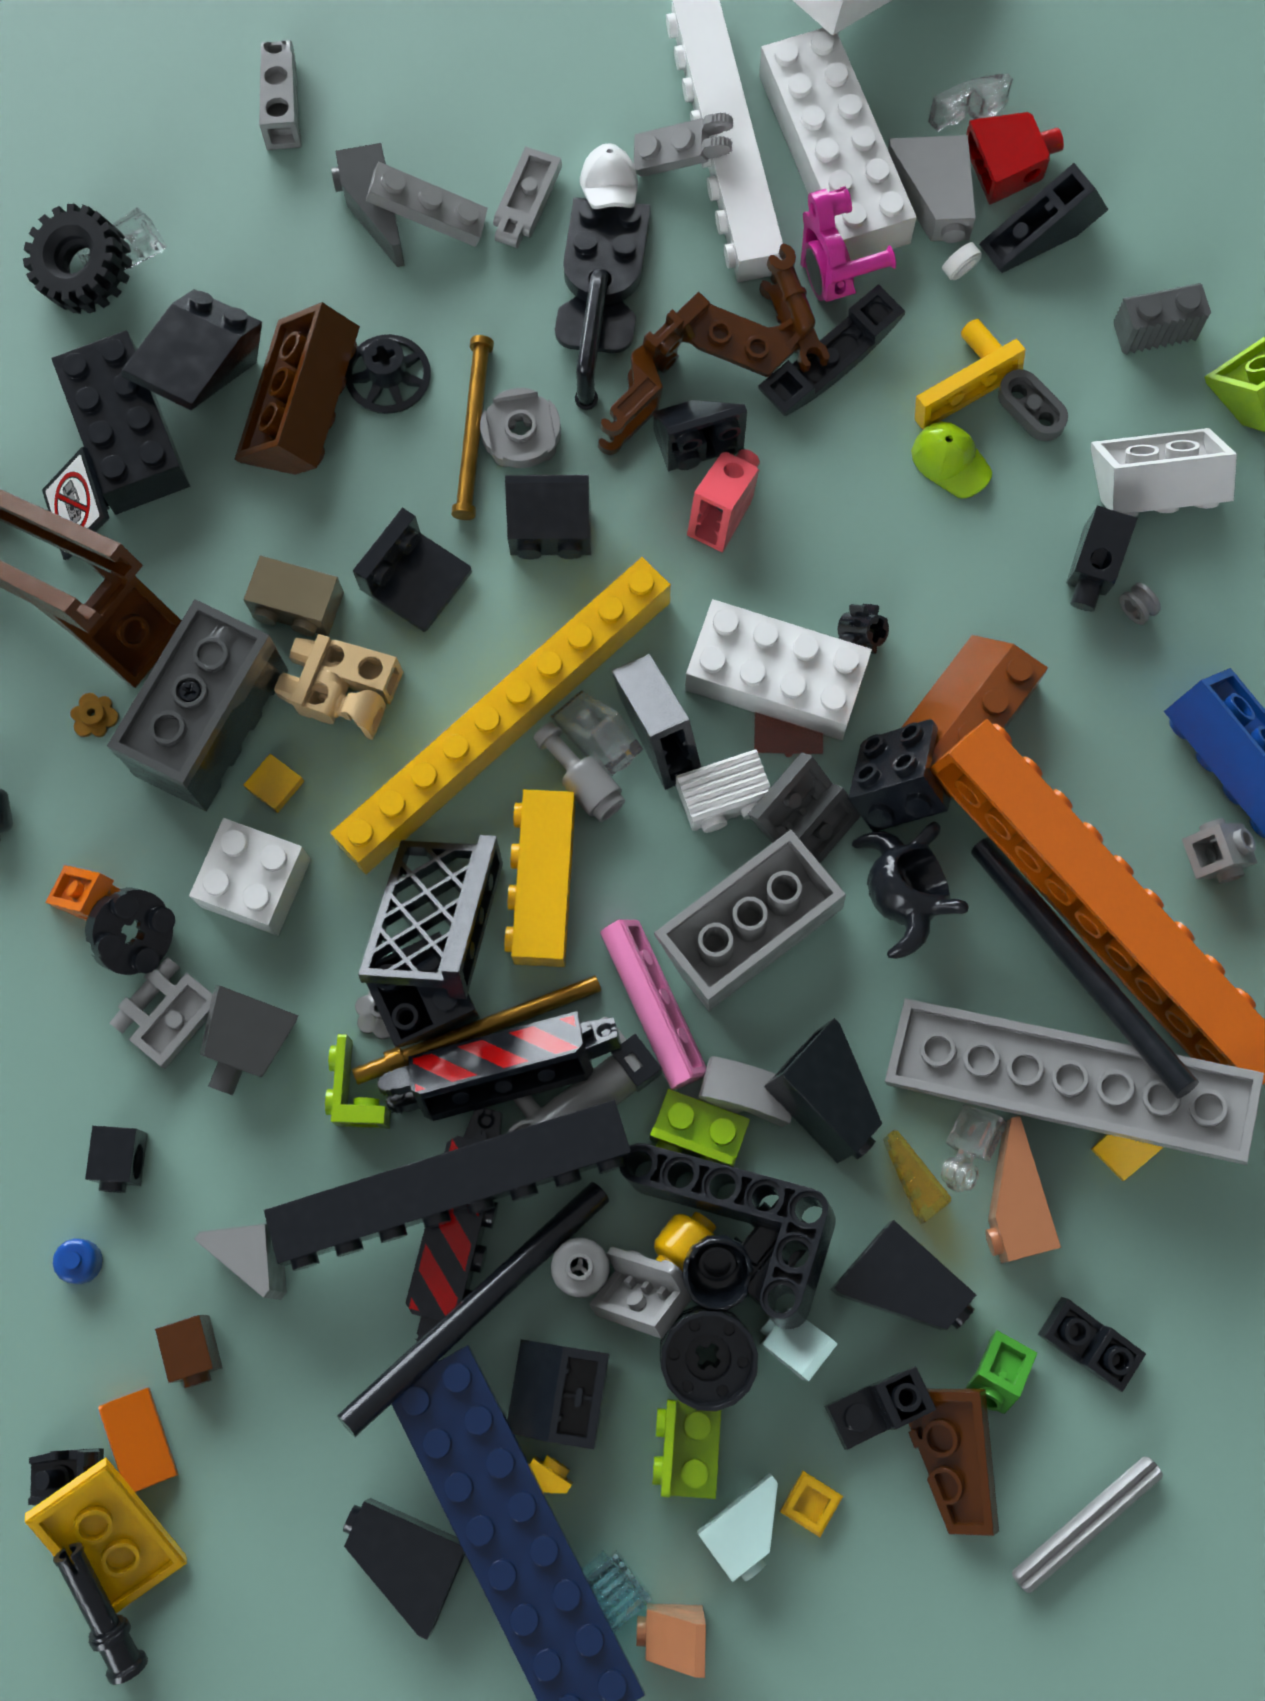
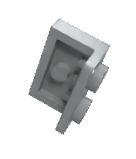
[589,1247,692,1339]

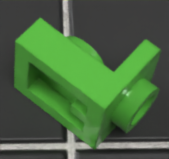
[965,1330,1037,1414]

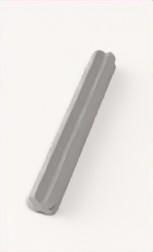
[1012,1457,1163,1593]

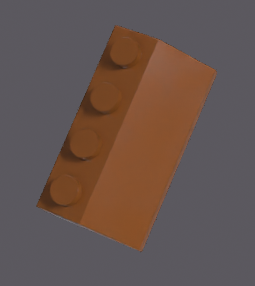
[901,635,1048,802]

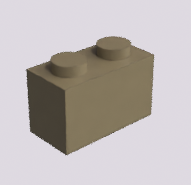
[243,555,344,637]

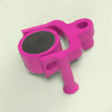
[800,186,896,302]

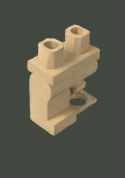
[274,634,403,740]

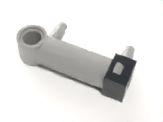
[508,1016,662,1133]

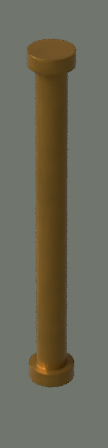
[451,335,494,520]

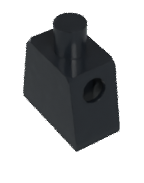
[1066,506,1138,612]

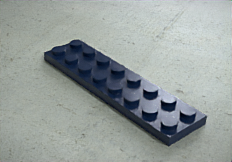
[392,1345,645,1701]

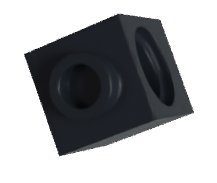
[85,1126,148,1193]

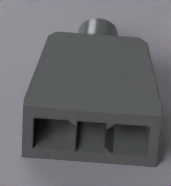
[200,985,299,1095]

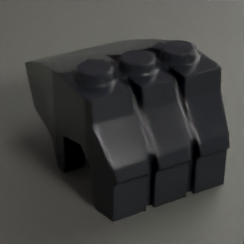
[28,1448,104,1505]

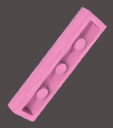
[600,919,707,1090]

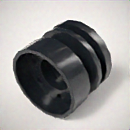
[659,1305,758,1411]

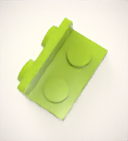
[650,1089,750,1167]
[652,1399,721,1499]

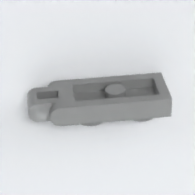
[493,146,562,248]

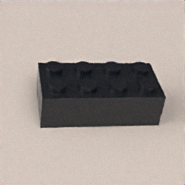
[51,330,191,515]

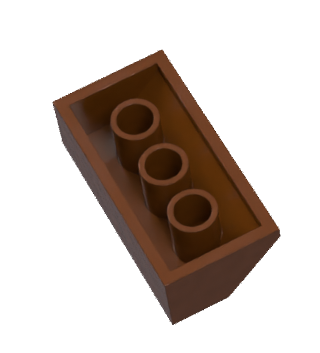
[234,302,360,475]

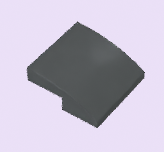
[748,752,861,863]

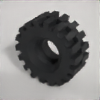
[23,203,132,314]

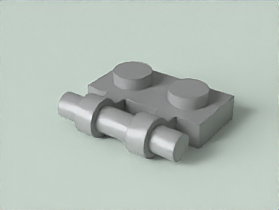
[109,957,213,1069]

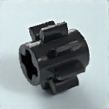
[837,604,889,654]

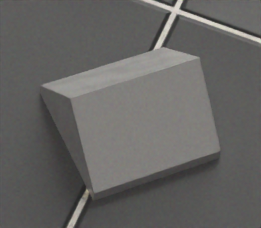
[194,1224,287,1300]

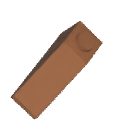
[985,1116,1061,1264]
[636,1603,706,1678]

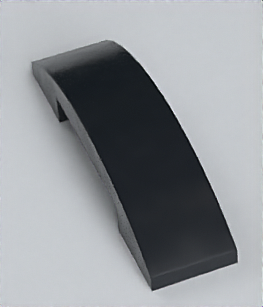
[758,284,905,416]

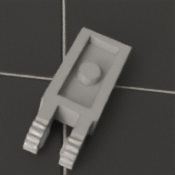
[633,112,733,177]

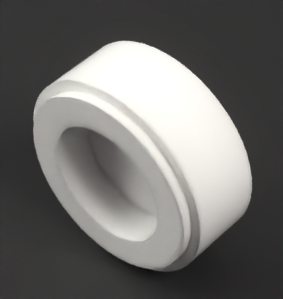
[942,242,982,280]

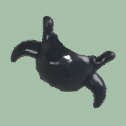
[852,821,969,959]

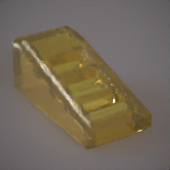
[883,1129,951,1224]

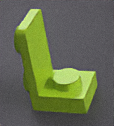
[325,1034,391,1129]

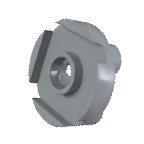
[480,388,561,468]

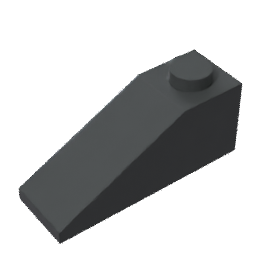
[331,143,405,267]

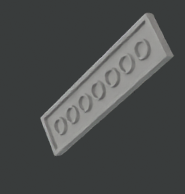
[885,998,1264,1165]

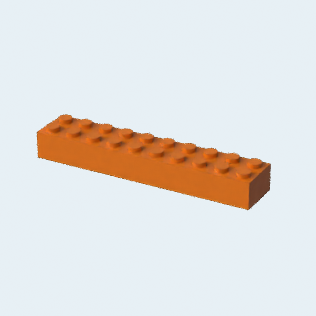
[930,719,1265,1085]

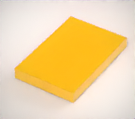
[25,1457,187,1613]

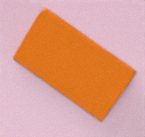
[98,1387,179,1493]

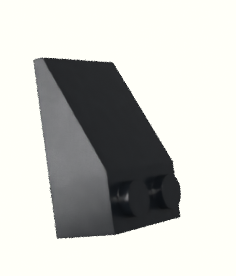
[121,289,262,410]

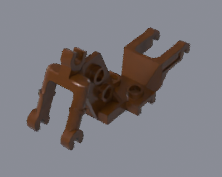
[598,243,830,455]

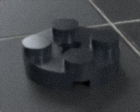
[85,887,175,975]

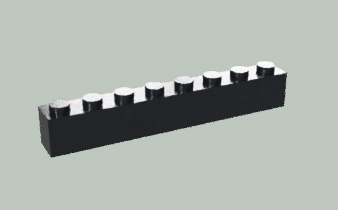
[264,1099,632,1271]

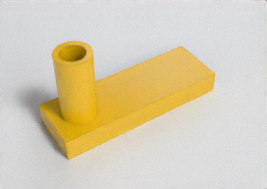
[914,319,1026,430]

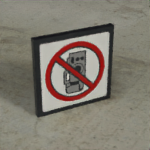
[42,447,110,560]

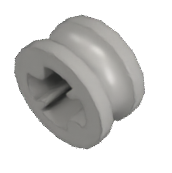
[1119,583,1161,625]

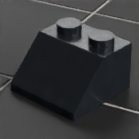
[505,475,591,560]

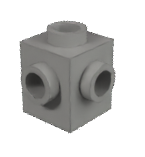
[1182,818,1258,884]

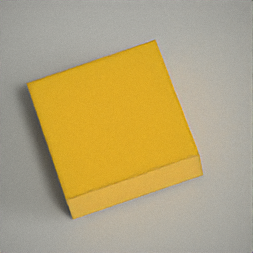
[243,754,304,813]
[779,1470,843,1537]

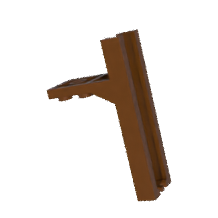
[0,489,182,688]

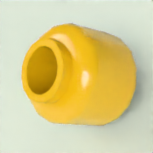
[654,1212,716,1272]

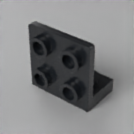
[353,507,472,632]

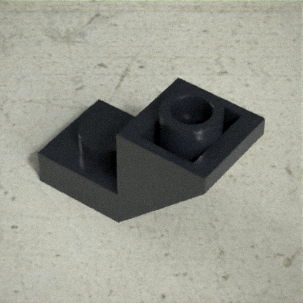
[824,1366,936,1450]

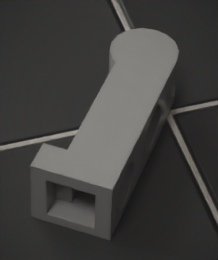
[259,40,301,150]

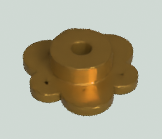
[70,693,119,737]

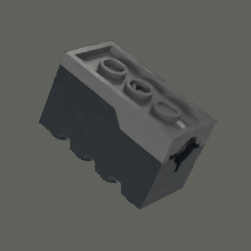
[107,599,288,812]

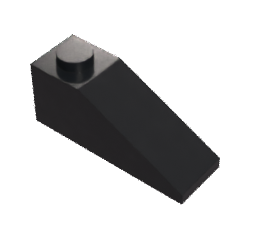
[979,163,1109,273]

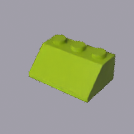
[1204,336,1265,432]

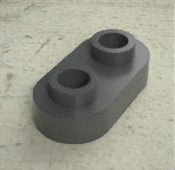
[998,369,1068,441]

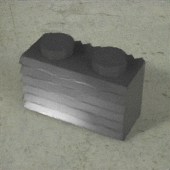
[1114,283,1211,355]

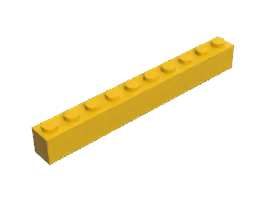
[330,557,671,875]

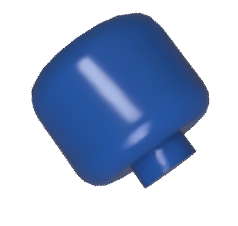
[52,1238,103,1284]

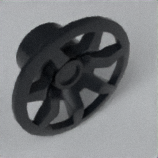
[345,334,431,414]

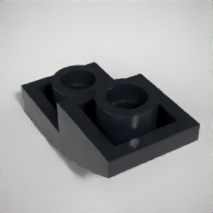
[1037,1297,1146,1392]

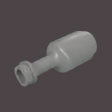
[533,722,625,822]

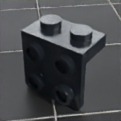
[848,719,950,831]

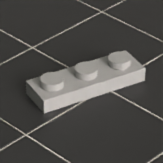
[366,161,488,247]

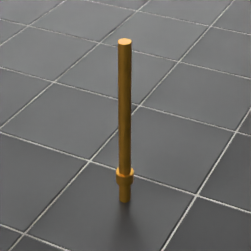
[352,975,601,1085]

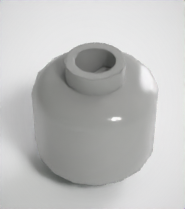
[551,1238,610,1298]

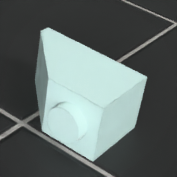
[760,1308,838,1381]
[697,1473,778,1583]

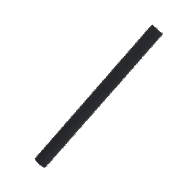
[971,837,1199,1099]
[337,1182,609,1437]

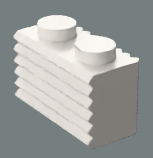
[676,749,771,833]

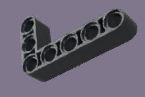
[619,1143,836,1329]

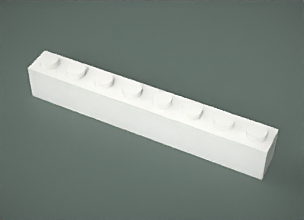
[666,0,783,283]

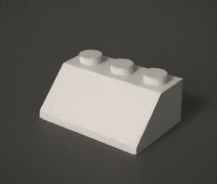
[1091,428,1237,517]

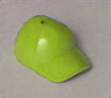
[911,421,992,499]

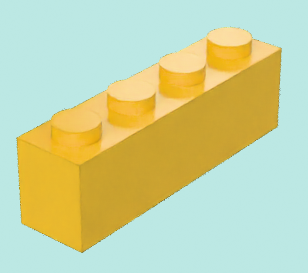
[504,789,576,967]

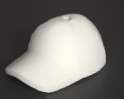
[580,143,638,209]

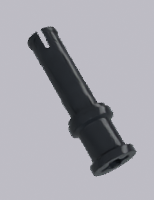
[53,1542,148,1685]

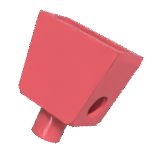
[687,449,760,553]

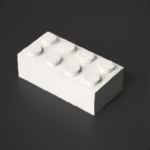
[685,599,872,740]

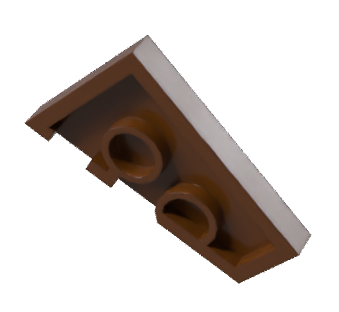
[908,1388,999,1536]

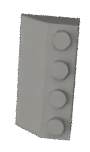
[654,829,846,1011]

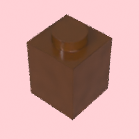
[155,1315,223,1389]

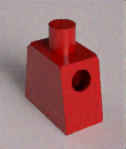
[966,112,1064,205]

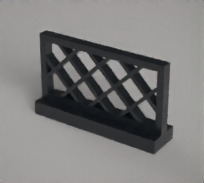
[358,835,503,999]

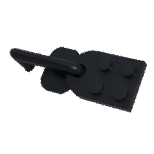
[555,197,651,410]

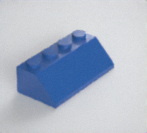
[1164,668,1265,838]

